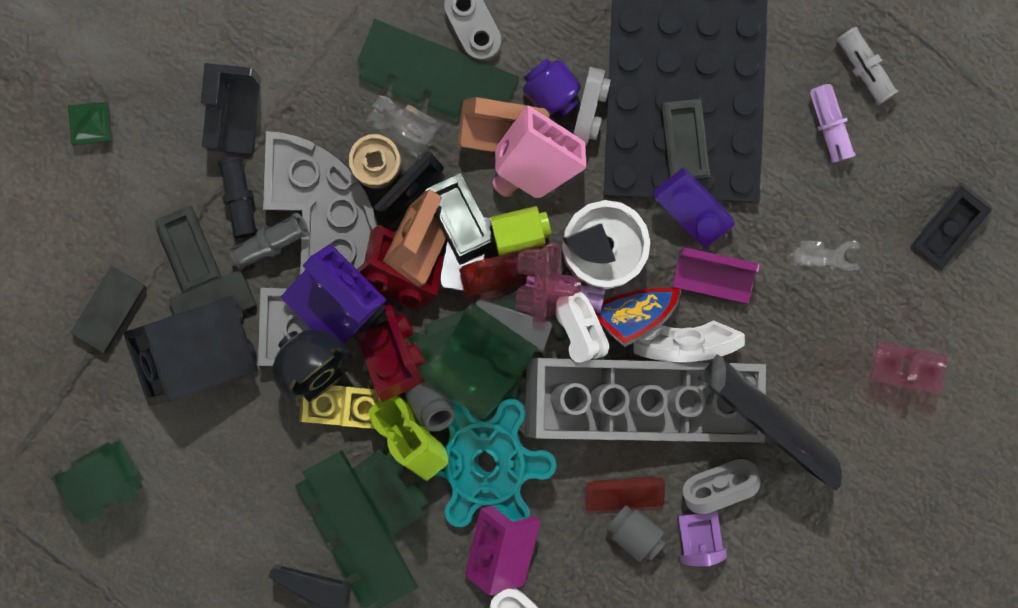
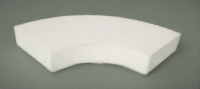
[634,320,745,362]

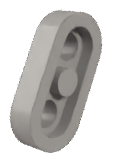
[444,0,501,61]
[574,67,611,146]
[683,459,761,514]

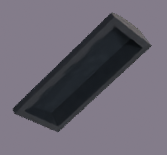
[698,354,842,491]

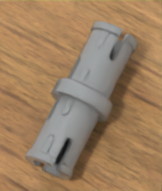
[836,27,899,105]

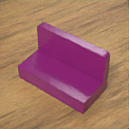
[671,247,760,304]
[465,506,540,596]

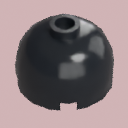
[273,329,353,407]

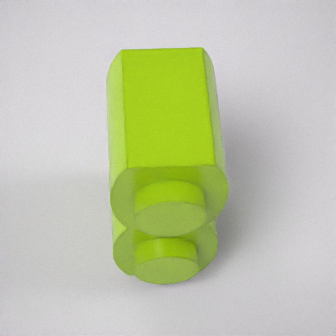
[490,206,552,257]
[369,395,448,481]

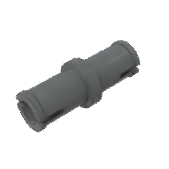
[230,213,309,270]

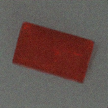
[459,247,546,296]
[584,476,665,512]

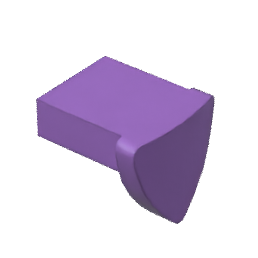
[677,510,727,566]

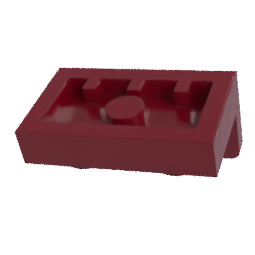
[357,225,444,310]
[356,304,425,402]

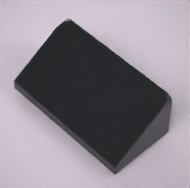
[372,150,444,224]

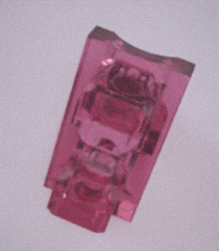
[515,243,581,323]
[869,341,948,394]

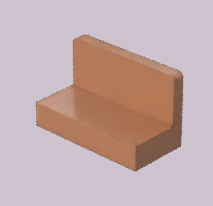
[458,97,549,153]
[383,189,447,287]

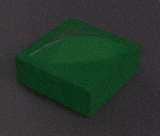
[68,102,112,146]

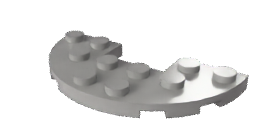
[258,131,378,366]

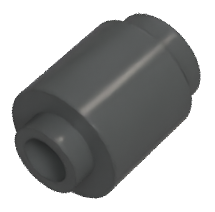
[404,373,455,431]
[606,505,666,562]

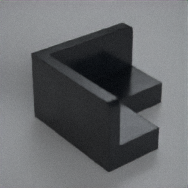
[201,63,261,155]

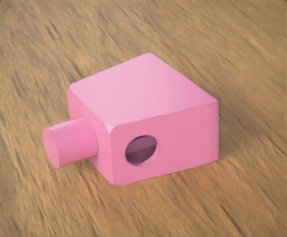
[493,105,586,198]

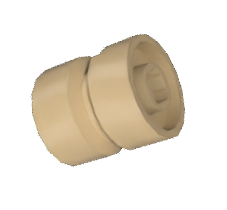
[349,134,402,189]

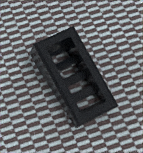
[269,564,350,608]

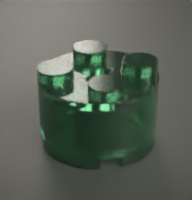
[50,437,144,524]

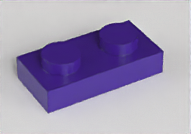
[654,167,735,248]

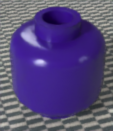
[523,58,581,118]

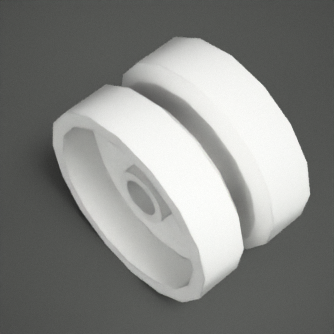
[562,200,650,290]

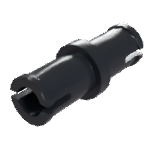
[218,156,258,238]

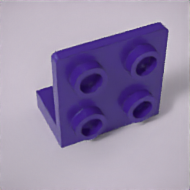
[281,243,386,344]

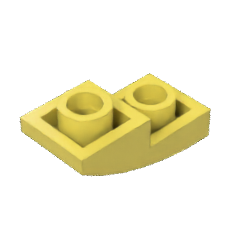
[299,385,380,429]

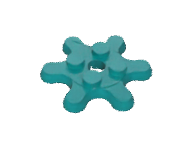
[434,398,557,527]

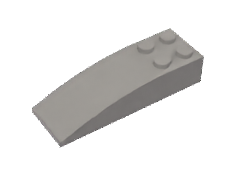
[525,358,766,443]

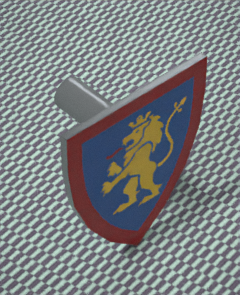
[594,288,681,357]

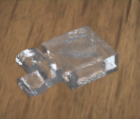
[366,95,441,156]
[789,241,860,271]

